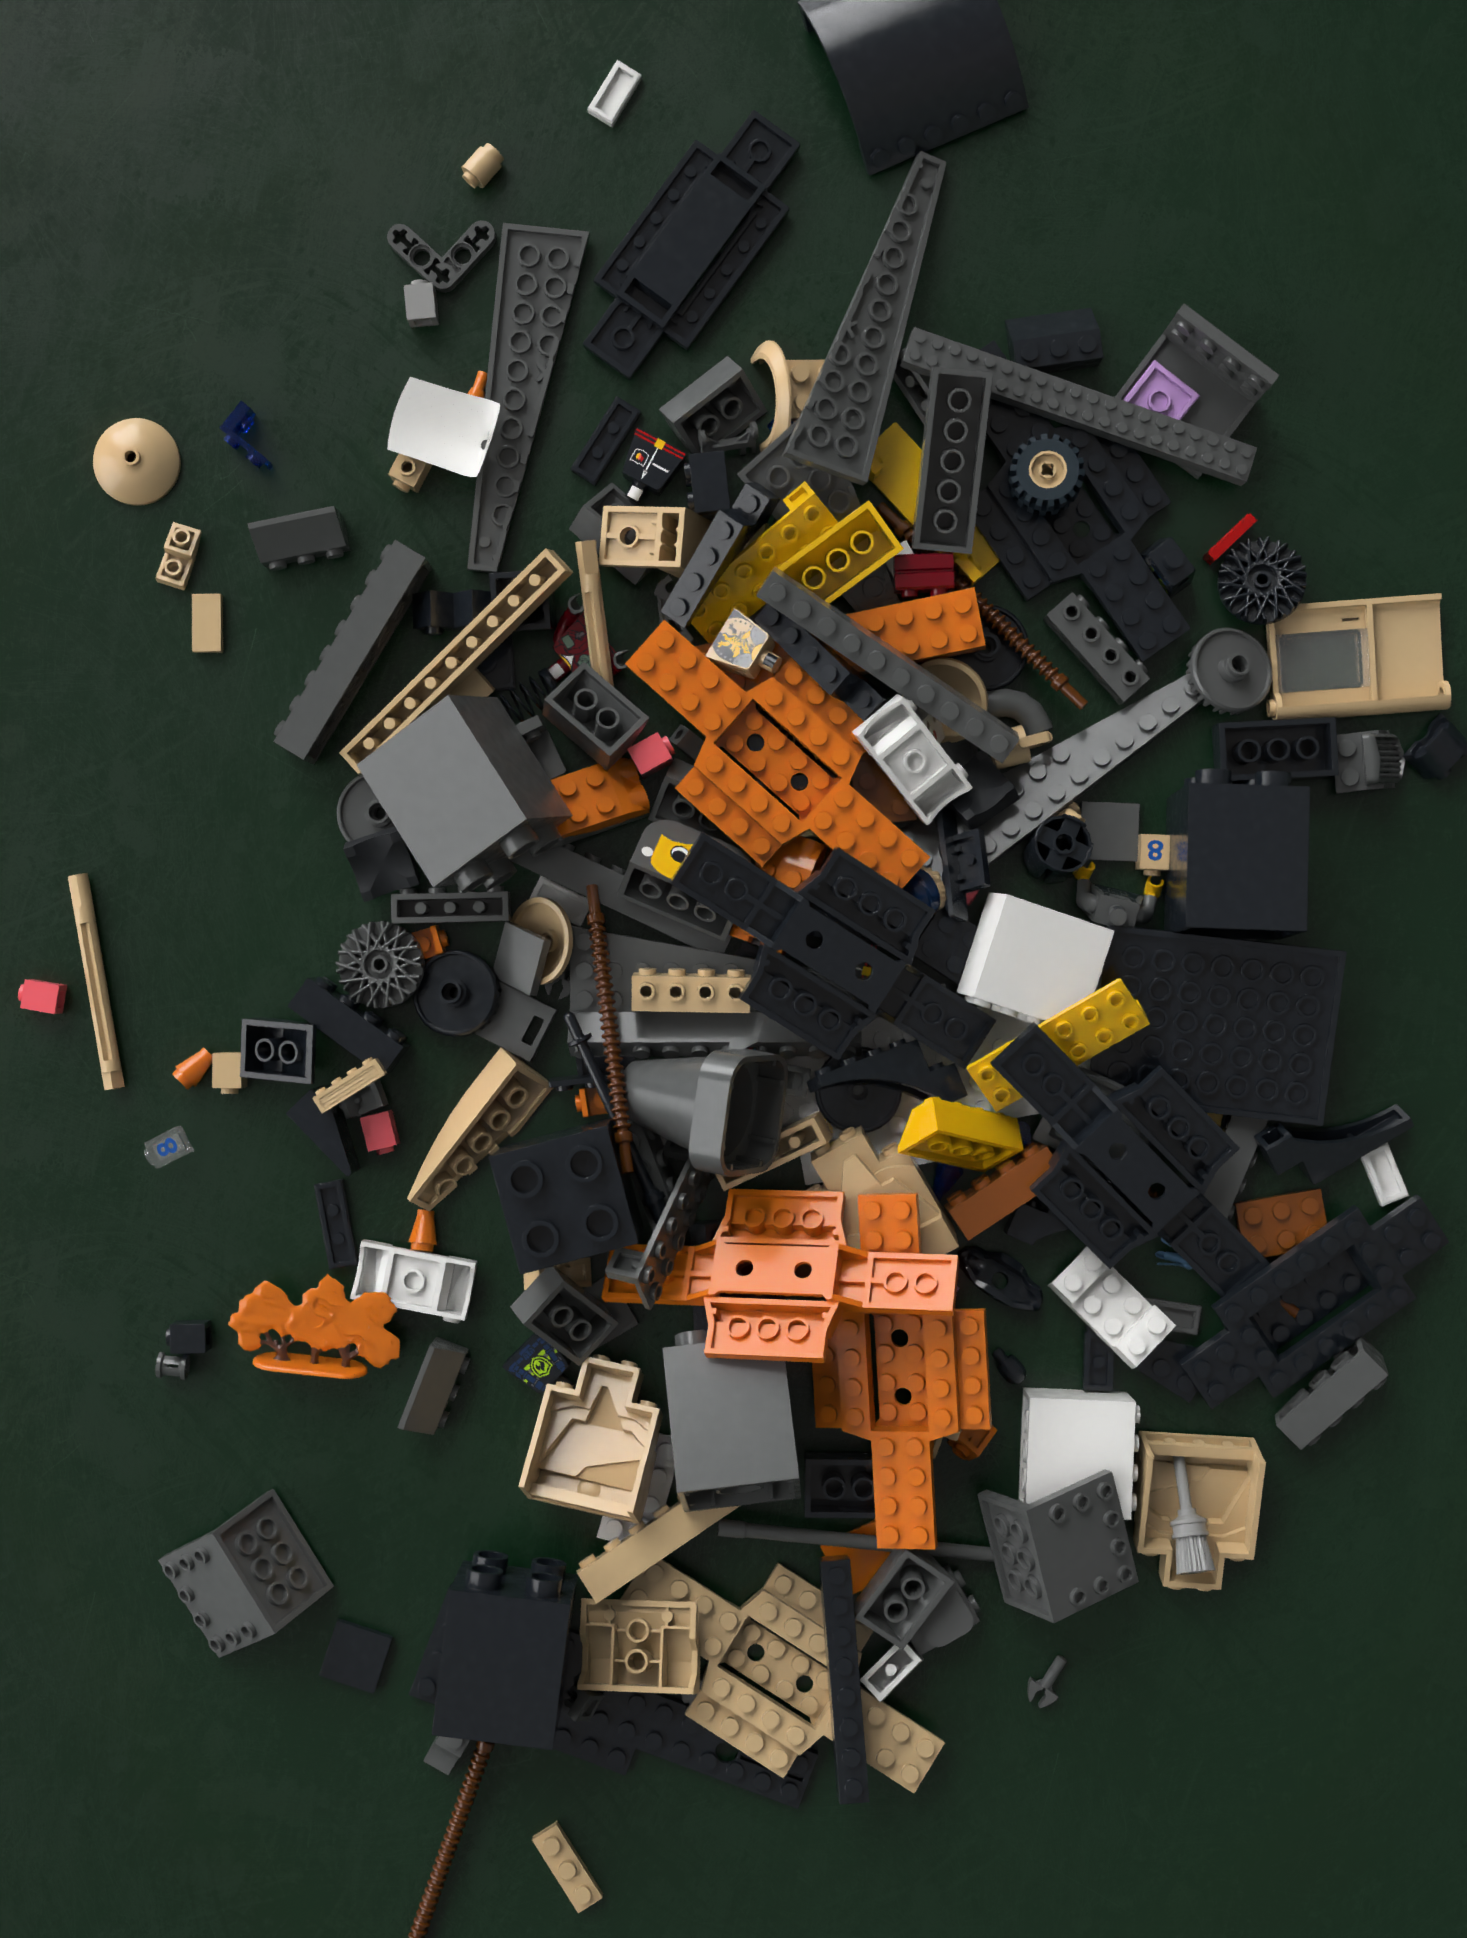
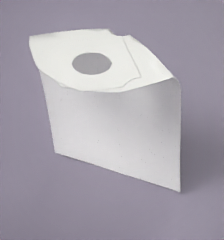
[387,377,500,477]

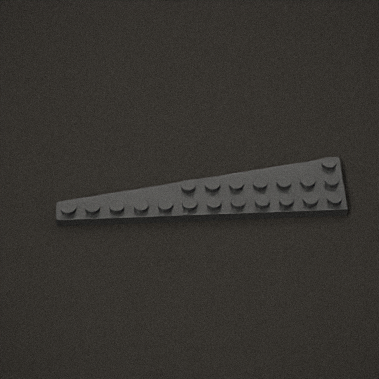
[782,151,947,486]
[467,223,590,573]

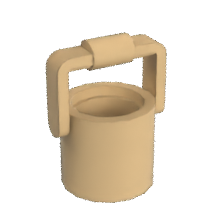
[991,725,1053,770]

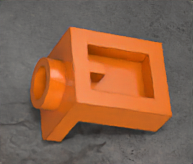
[412,925,449,960]
[575,1084,608,1118]
[947,1425,998,1461]

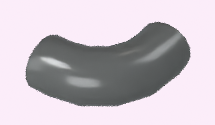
[987,688,1053,736]

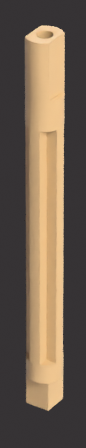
[575,540,622,758]
[68,873,125,1090]

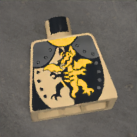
[705,608,782,679]

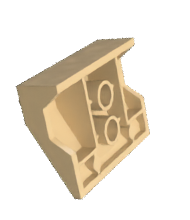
[577,1598,700,1694]

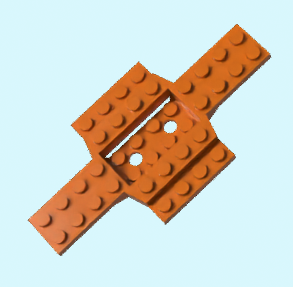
[625,620,930,888]
[601,1189,959,1363]
[812,1193,992,1550]

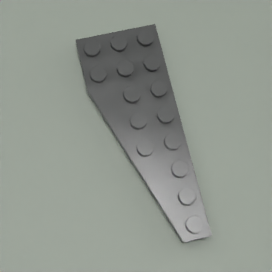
[737,418,900,612]

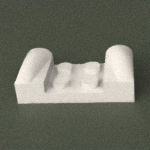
[852,694,973,825]
[350,1239,478,1323]

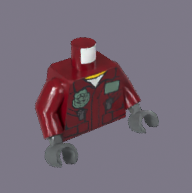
[547,593,629,682]

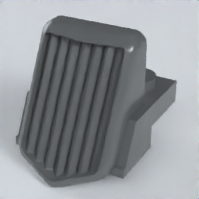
[1334,730,1406,794]

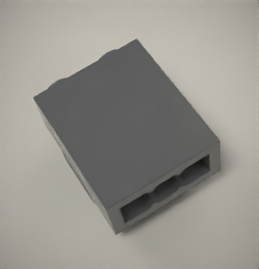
[911,1564,981,1656]

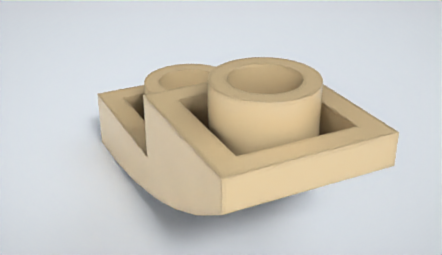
[155,522,202,591]

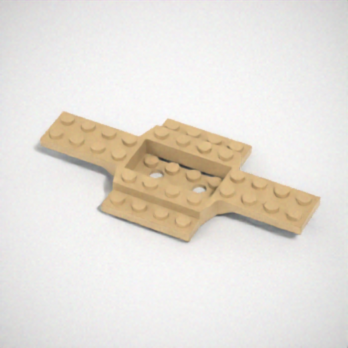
[620,1559,945,1793]

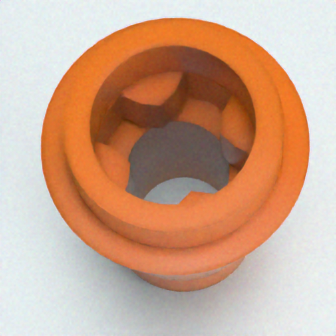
[172,1047,212,1090]
[408,1209,437,1252]

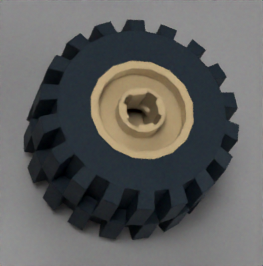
[1008,434,1085,516]

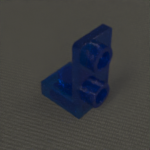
[219,401,273,470]

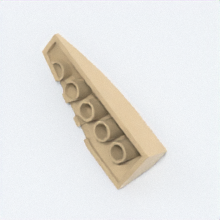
[407,1047,553,1211]

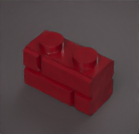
[893,552,954,599]

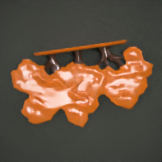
[228,1274,400,1379]

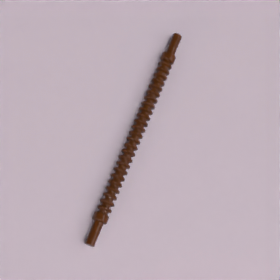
[876,502,1088,710]
[586,884,634,1174]
[408,1741,495,1938]

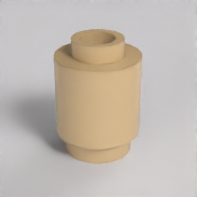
[461,143,504,188]

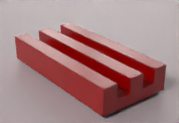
[1203,513,1257,566]

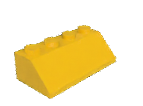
[778,500,904,604]
[898,1097,1023,1172]

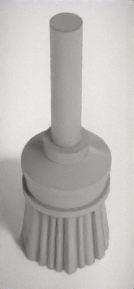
[1170,1456,1215,1575]

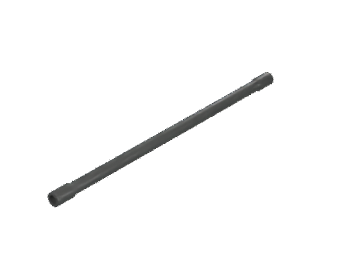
[717,1519,994,1562]

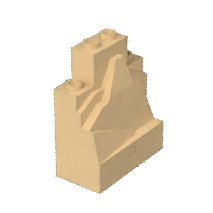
[806,1126,959,1254]
[518,1354,663,1525]
[1133,1431,1266,1591]

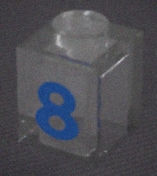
[144,1126,194,1169]

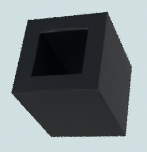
[166,1320,212,1354]

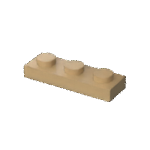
[532,1821,603,1913]

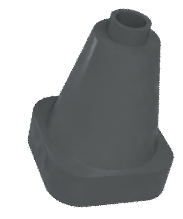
[609,1048,788,1177]

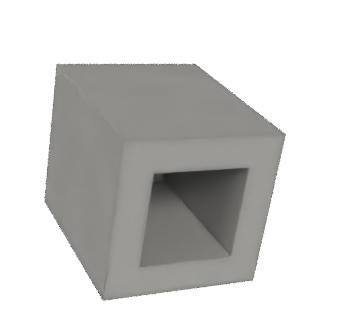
[404,279,439,328]

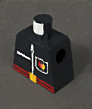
[622,427,687,504]

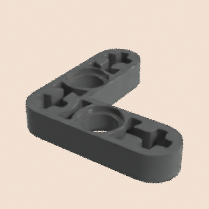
[387,220,496,293]

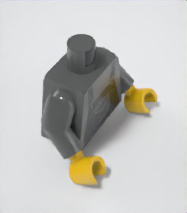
[1074,861,1164,927]

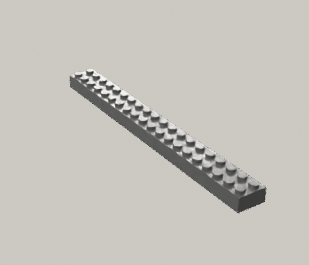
[900,327,1257,486]

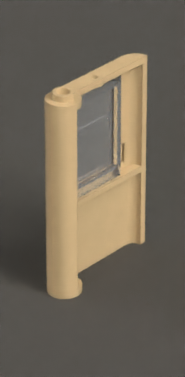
[1266,593,1451,720]

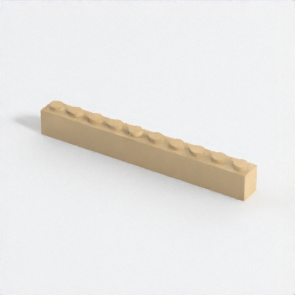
[339,548,573,774]

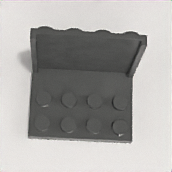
[1115,304,1279,479]
[977,1469,1139,1623]
[158,1489,334,1658]

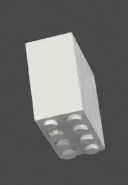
[956,892,1114,1025]
[1018,1387,1140,1520]

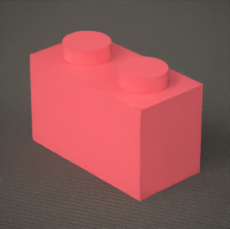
[627,732,675,779]

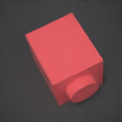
[18,979,67,1014]
[360,1109,400,1155]

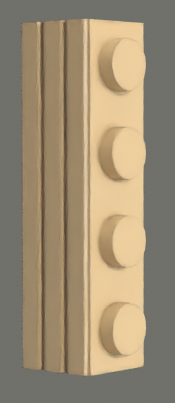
[312,1057,387,1114]

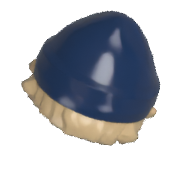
[902,865,947,915]

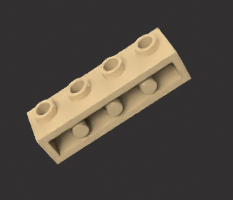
[631,967,751,1013]

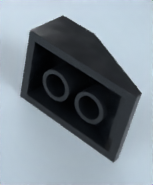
[240,1017,317,1084]
[286,1086,361,1177]

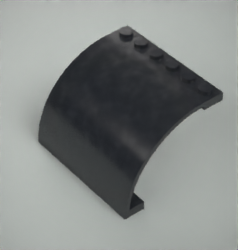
[797,0,1029,176]

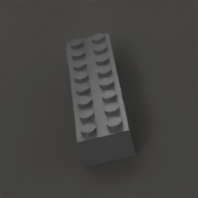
[273,540,433,765]

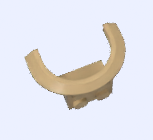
[751,340,825,452]

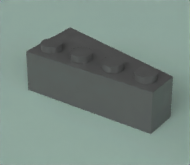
[1275,1336,1389,1450]

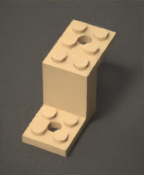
[599,506,769,578]

